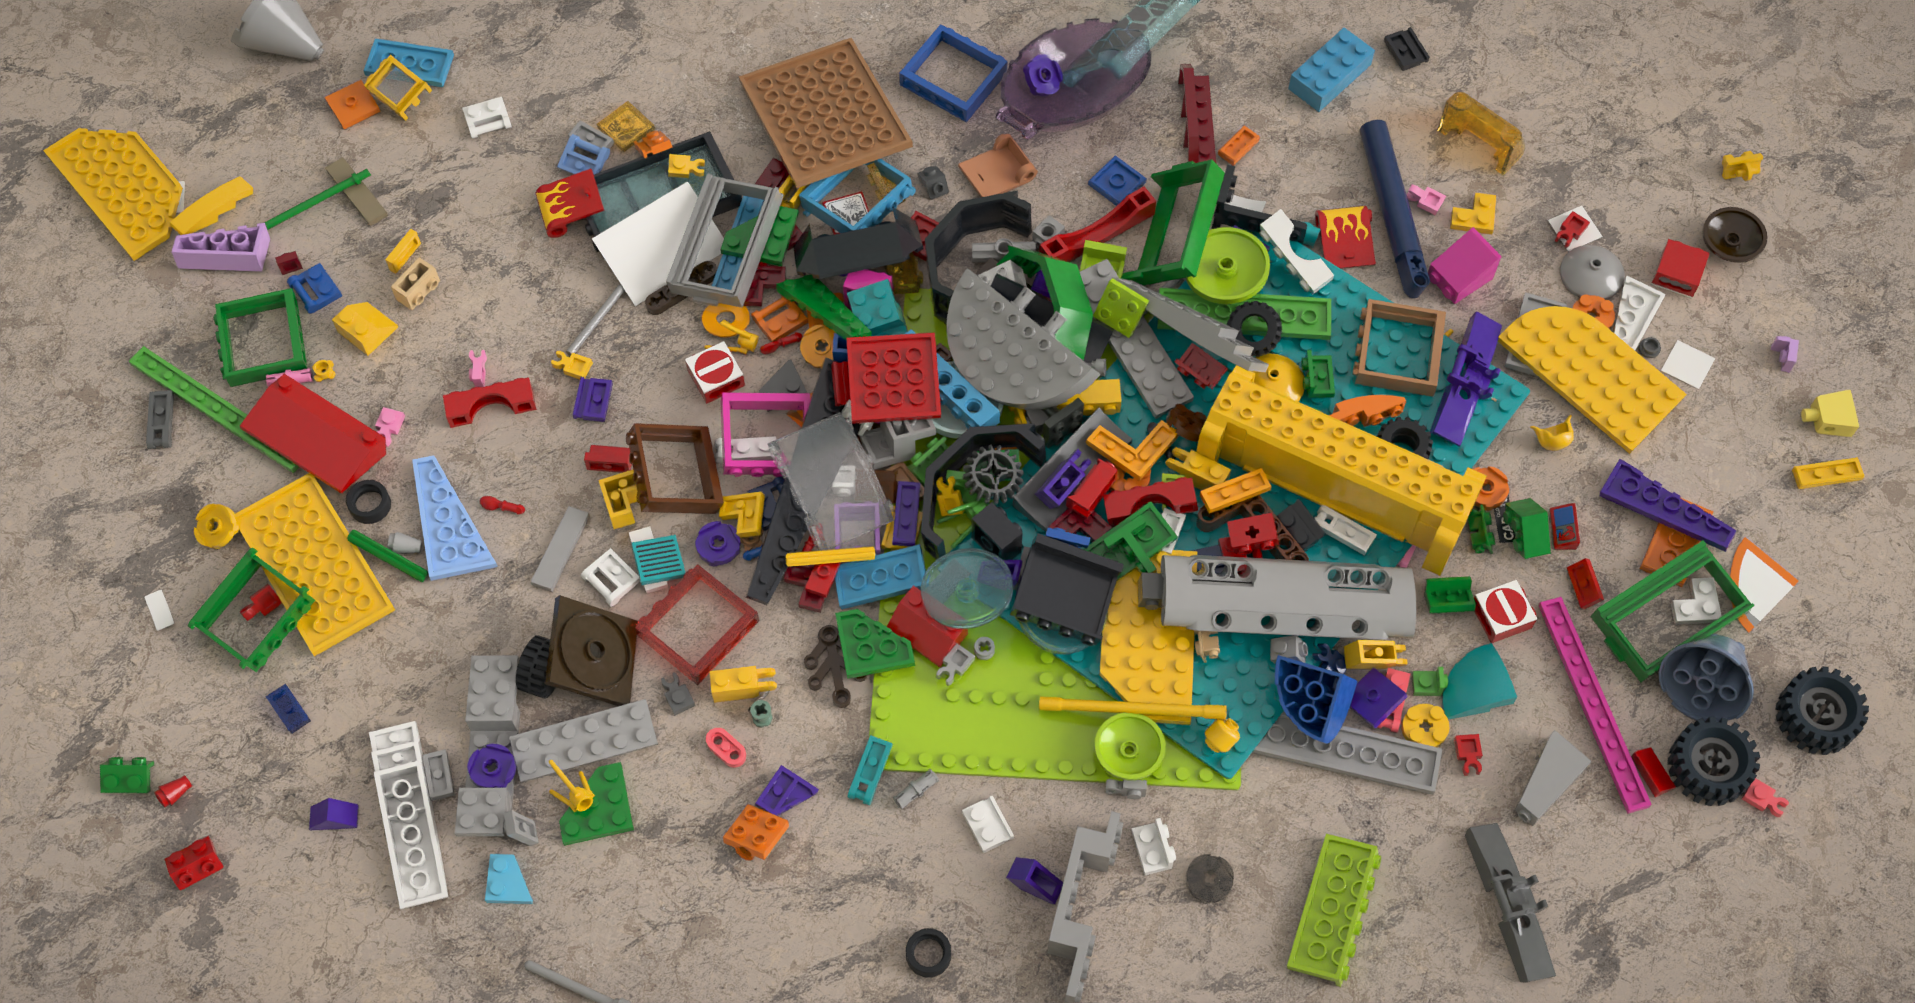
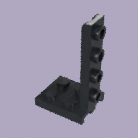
[1211,164,1307,243]

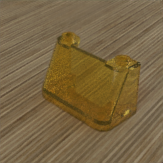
[1437,92,1525,175]

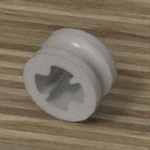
[974,637,995,660]

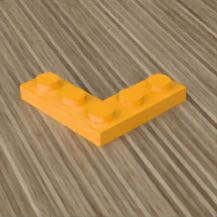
[1086,420,1179,481]

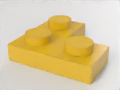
[1450,192,1496,235]
[719,492,765,538]

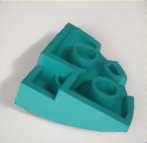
[1442,643,1517,720]

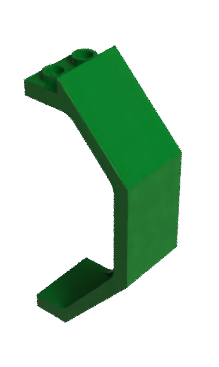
[997,245,1093,361]

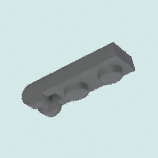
[146,390,174,449]

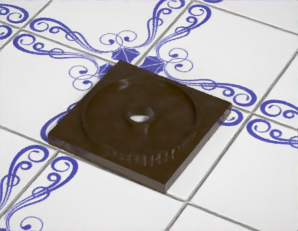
[545,595,638,706]

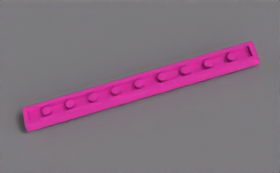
[1538,597,1652,814]

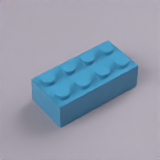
[1288,27,1375,112]

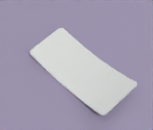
[1227,195,1266,212]
[145,590,174,631]

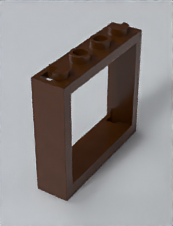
[626,423,724,514]

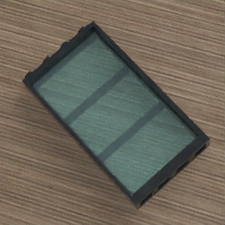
[581,131,742,259]

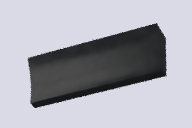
[991,273,1114,363]

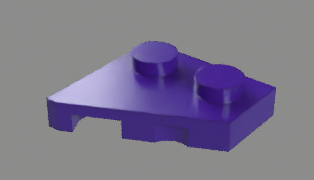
[755,765,819,816]

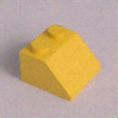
[332,302,398,356]

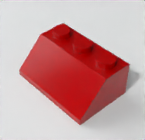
[887,585,968,668]

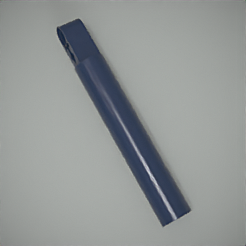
[1359,120,1430,298]

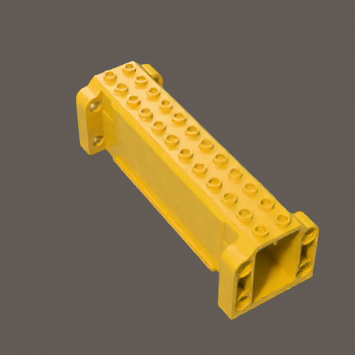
[1196,365,1487,576]

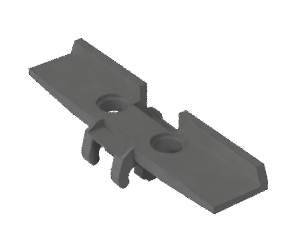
[1465,823,1556,983]

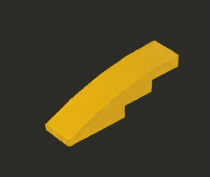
[170,176,253,235]

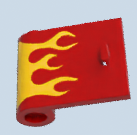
[535,168,605,238]
[1315,206,1376,269]

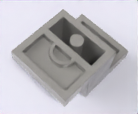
[860,419,936,469]

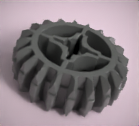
[962,445,1023,505]

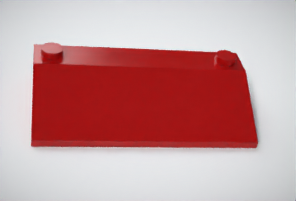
[240,373,386,494]

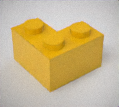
[599,470,637,529]

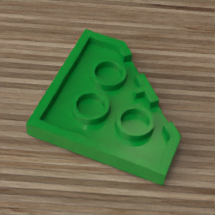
[720,206,799,266]
[835,609,915,679]
[559,762,634,846]

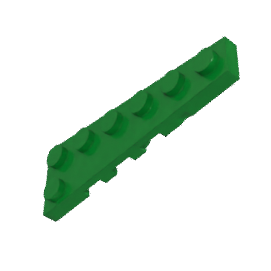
[776,274,872,340]

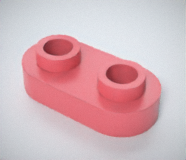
[706,728,746,768]

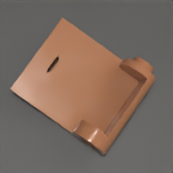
[958,134,1038,197]

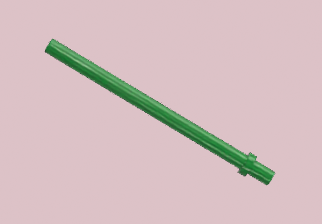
[256,169,371,230]

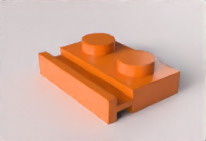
[633,131,672,158]

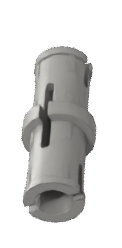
[893,769,939,809]

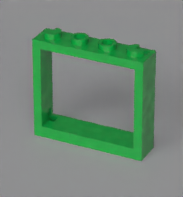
[213,288,308,387]

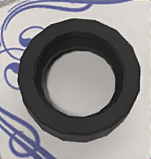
[346,480,391,524]
[906,928,951,978]

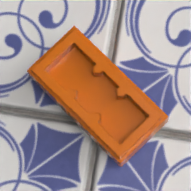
[1218,125,1260,166]

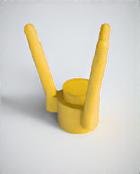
[704,320,759,355]
[548,760,595,812]

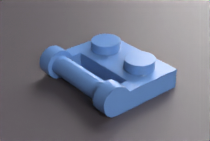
[557,134,610,174]

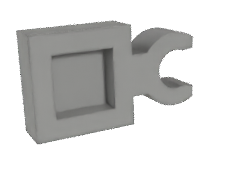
[936,643,975,686]
[1105,779,1147,799]

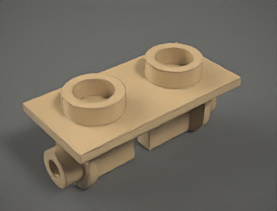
[1194,618,1220,663]

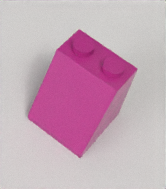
[1428,227,1502,304]

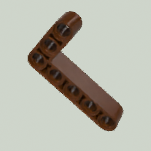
[1196,495,1309,561]

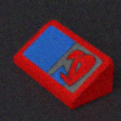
[1549,503,1580,550]

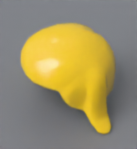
[1530,415,1574,451]

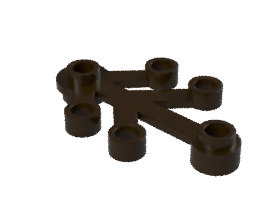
[804,625,867,708]

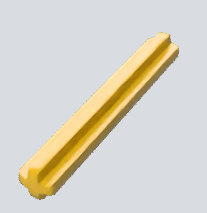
[785,546,875,566]

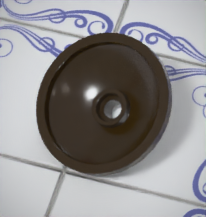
[1702,207,1768,263]

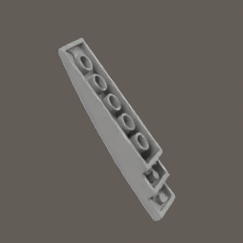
[1112,277,1269,372]

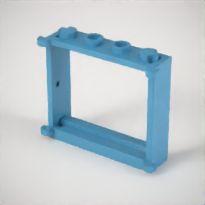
[799,158,916,233]

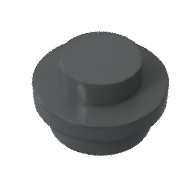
[1639,337,1661,358]

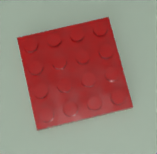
[847,333,941,424]

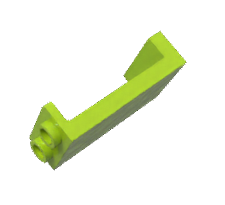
[1079,240,1127,278]

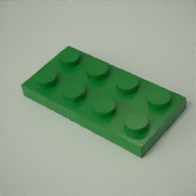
[1083,501,1178,580]

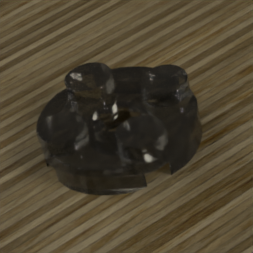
[1186,854,1234,904]

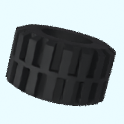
[1227,301,1282,357]
[1377,417,1433,459]
[516,635,556,699]

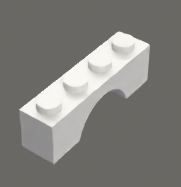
[1259,209,1334,295]

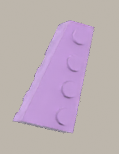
[172,223,270,271]

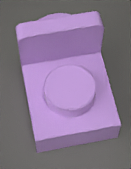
[1771,336,1799,373]

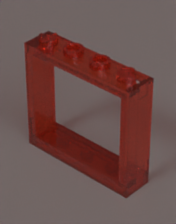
[635,564,759,686]

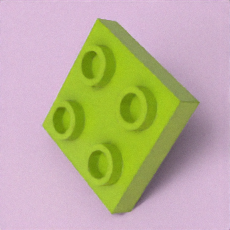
[1093,278,1149,338]

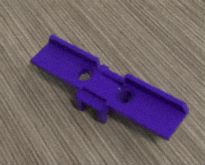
[1430,311,1502,447]

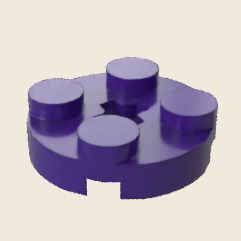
[1023,54,1063,96]
[695,521,741,567]
[467,744,516,788]

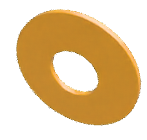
[702,303,750,337]

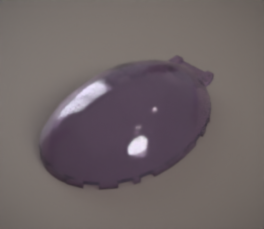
[995,18,1152,140]

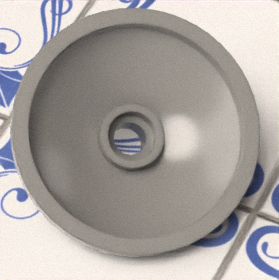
[1560,245,1625,300]

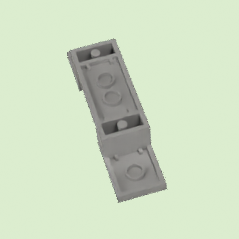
[455,655,520,836]
[1047,811,1124,1003]

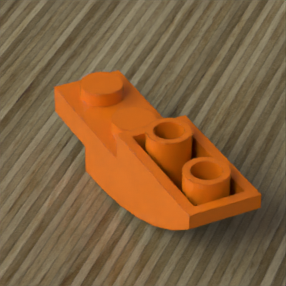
[1329,395,1406,427]

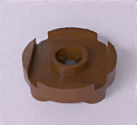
[1166,404,1207,442]

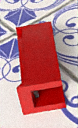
[1066,458,1118,519]

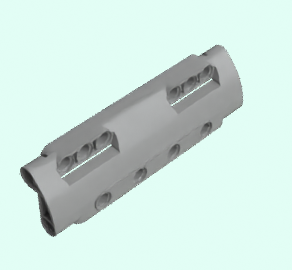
[1161,555,1416,640]

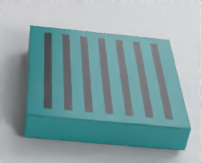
[631,535,686,586]

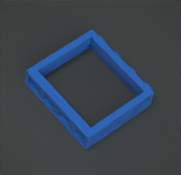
[899,24,1008,123]

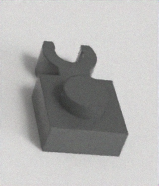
[661,672,695,716]

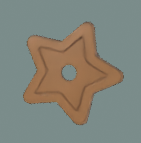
[740,529,764,552]

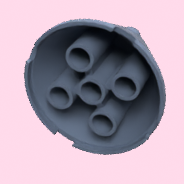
[1659,634,1754,722]

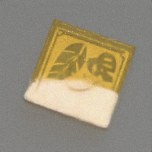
[597,101,655,152]

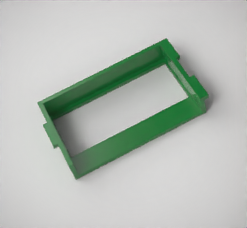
[1121,159,1225,286]
[1590,540,1755,683]

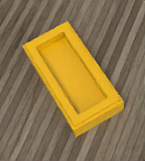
[385,229,421,274]

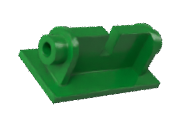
[1468,505,1496,554]

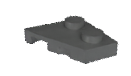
[759,359,807,412]

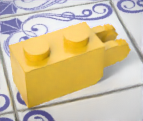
[1165,447,1231,490]
[1343,640,1408,669]
[710,666,777,703]

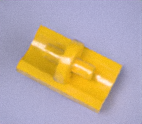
[1722,151,1763,181]

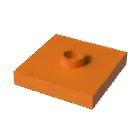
[325,80,381,130]

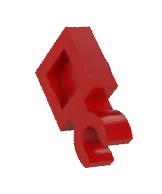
[1555,211,1590,248]
[1454,734,1483,776]

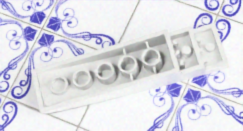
[369,721,448,909]

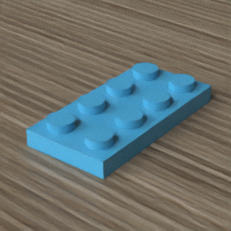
[363,38,454,87]
[835,544,929,609]

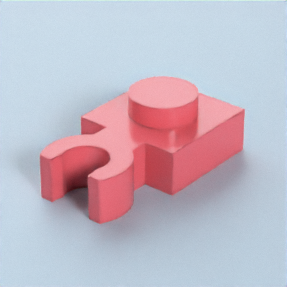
[1742,778,1789,817]

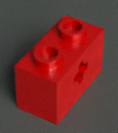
[1227,513,1279,555]

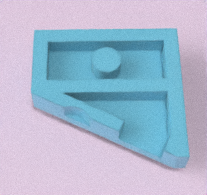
[485,854,533,904]

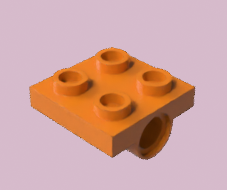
[723,804,789,861]

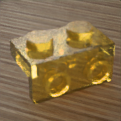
[866,162,906,204]
[884,252,923,294]

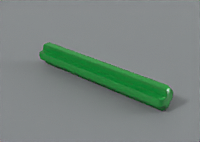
[347,530,428,582]

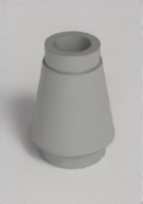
[387,532,422,554]

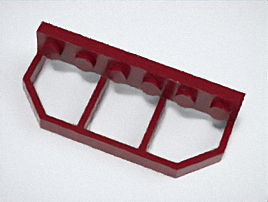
[1178,64,1216,163]

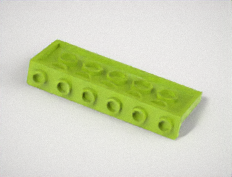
[1287,834,1381,987]

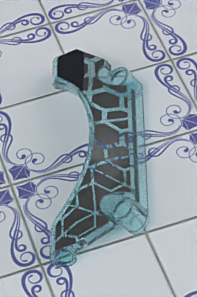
[1062,0,1201,88]

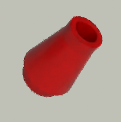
[154,775,192,808]

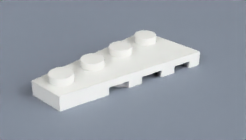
[1613,276,1666,350]

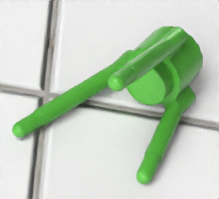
[937,499,986,549]

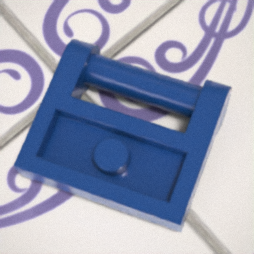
[287,263,342,314]

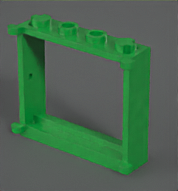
[188,548,315,672]

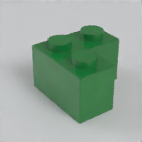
[1503,498,1551,559]

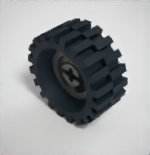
[1775,666,1869,755]
[1667,716,1760,806]

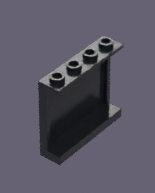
[1010,534,1124,646]

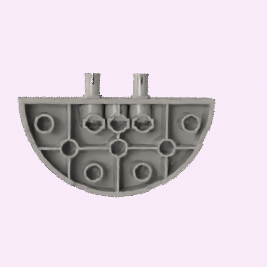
[947,268,1100,410]

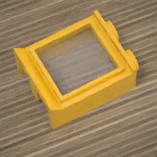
[364,55,432,121]

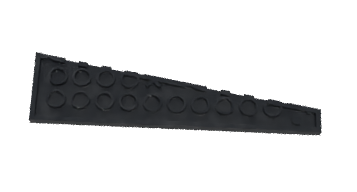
[745,358,861,606]

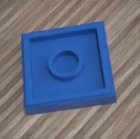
[1088,155,1147,206]

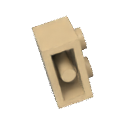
[391,257,440,310]

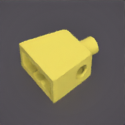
[1801,390,1859,437]

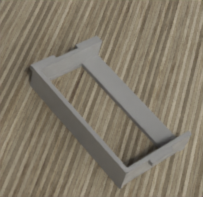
[666,174,784,308]

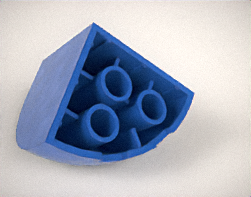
[1275,655,1358,743]

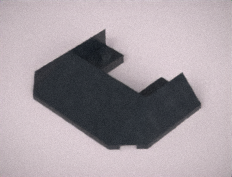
[793,206,923,279]

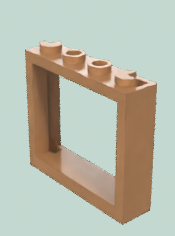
[1352,299,1446,397]

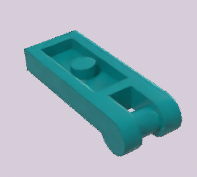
[847,735,893,806]

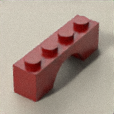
[443,377,537,428]
[1103,477,1199,528]

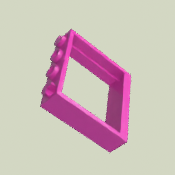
[720,393,810,477]

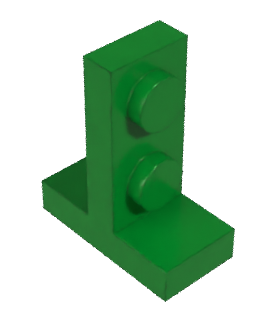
[1103,515,1157,574]

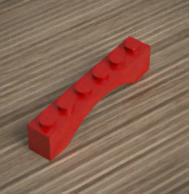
[1039,186,1156,262]

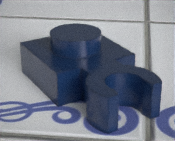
[1312,643,1347,674]

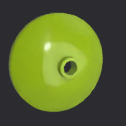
[1095,712,1165,781]

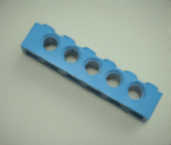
[905,329,1000,429]

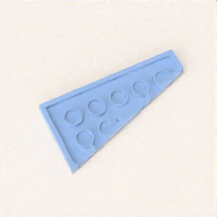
[412,455,498,581]

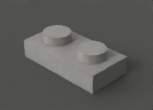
[568,120,614,149]
[422,749,455,801]
[503,810,539,846]

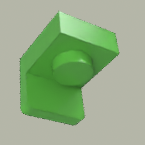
[1411,667,1448,696]

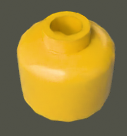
[1205,718,1240,753]

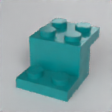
[847,279,908,336]

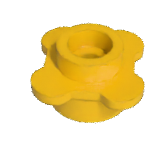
[312,360,336,382]

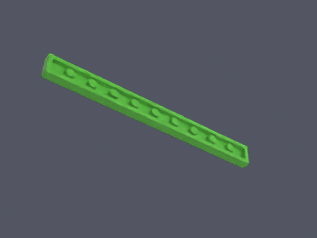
[129,346,299,474]

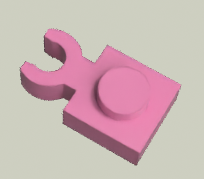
[375,407,405,447]

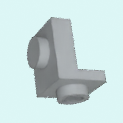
[1271,635,1308,664]

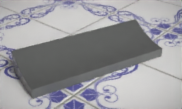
[1013,408,1132,532]

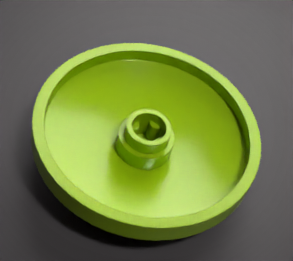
[1185,227,1270,304]

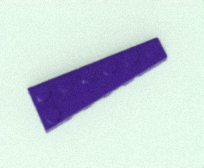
[1599,459,1736,552]

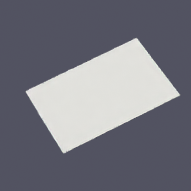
[592,182,724,306]

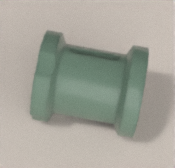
[750,700,773,728]

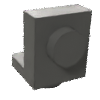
[917,166,949,200]

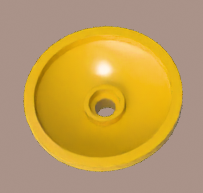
[1252,353,1304,402]

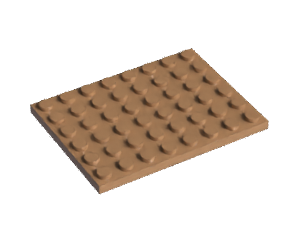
[739,38,913,188]

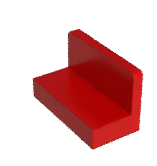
[584,445,632,473]

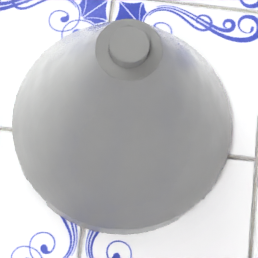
[231,0,324,61]

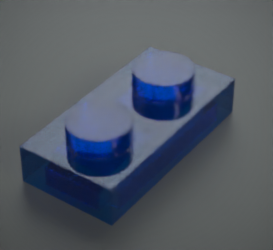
[265,683,311,734]

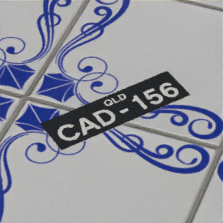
[1490,490,1516,543]

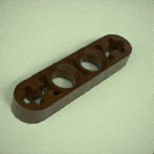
[645,261,717,315]

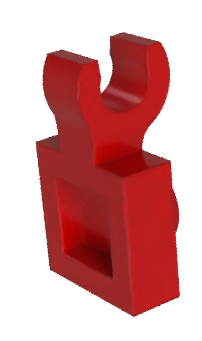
[239,584,282,621]

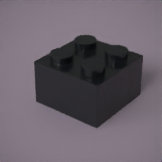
[971,502,1023,561]

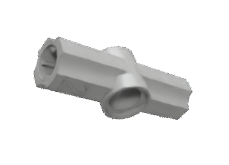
[972,238,1036,262]

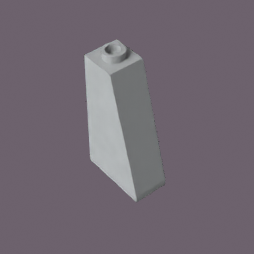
[1515,730,1591,826]

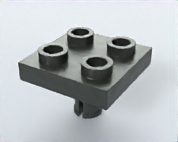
[1041,398,1084,448]

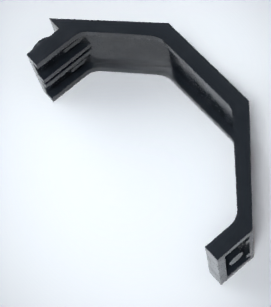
[925,190,1032,322]
[921,424,1046,563]

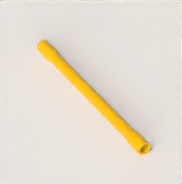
[1039,696,1227,720]

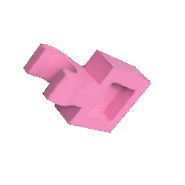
[1407,184,1446,215]
[469,350,487,387]

